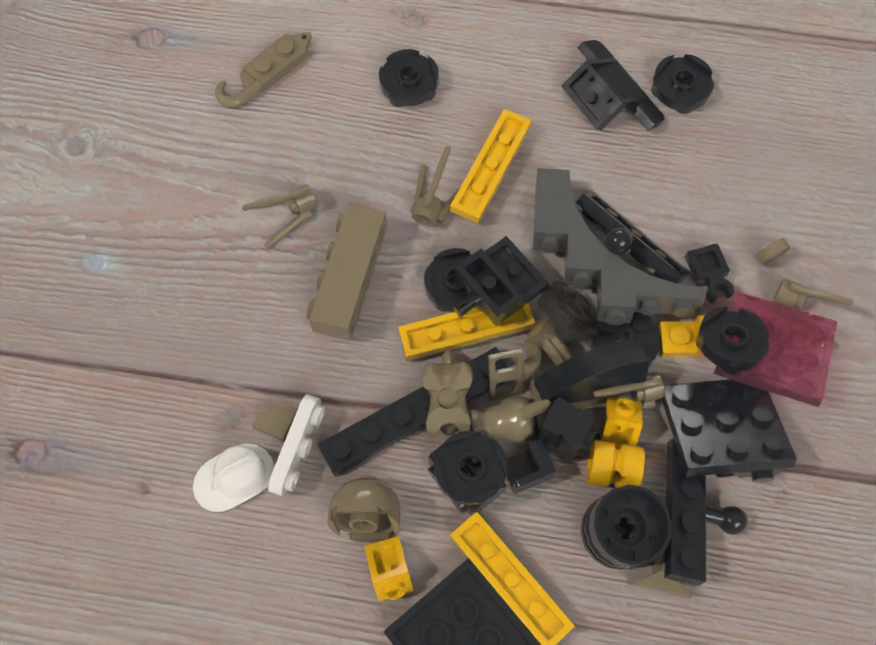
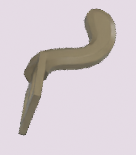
[488,321,574,400]

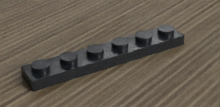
[317,347,509,477]

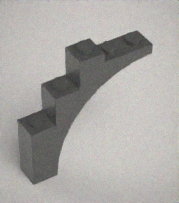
[533,168,705,325]

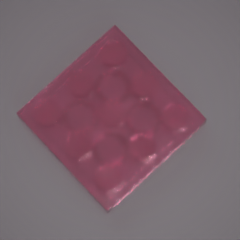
[713,292,837,407]

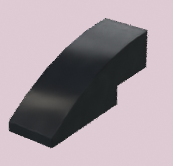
[534,339,650,406]

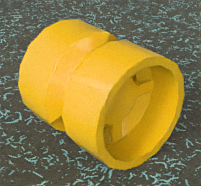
[586,439,645,488]

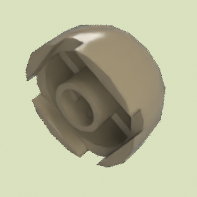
[327,476,400,543]

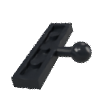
[576,192,690,284]
[664,438,748,586]

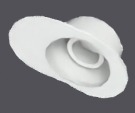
[193,443,274,512]

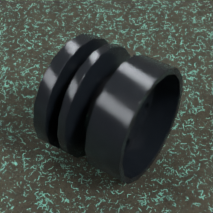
[580,485,672,570]

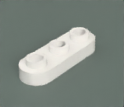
[268,394,325,497]

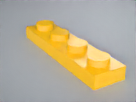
[450,109,532,224]
[398,303,536,361]
[449,512,575,645]

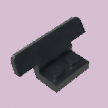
[561,40,664,131]

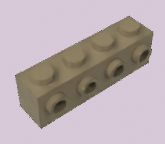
[306,203,387,341]

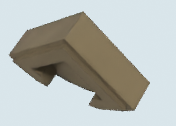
[252,406,298,442]

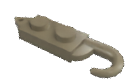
[215,32,312,108]

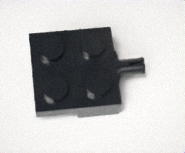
[453,236,549,326]

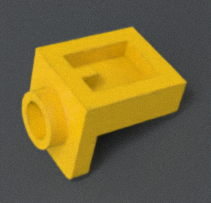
[658,315,705,357]
[599,397,643,449]
[364,536,414,601]

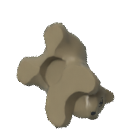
[421,349,474,436]
[468,396,551,447]

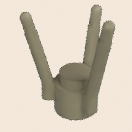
[410,146,461,227]
[242,184,317,248]
[773,278,854,349]
[593,372,665,432]

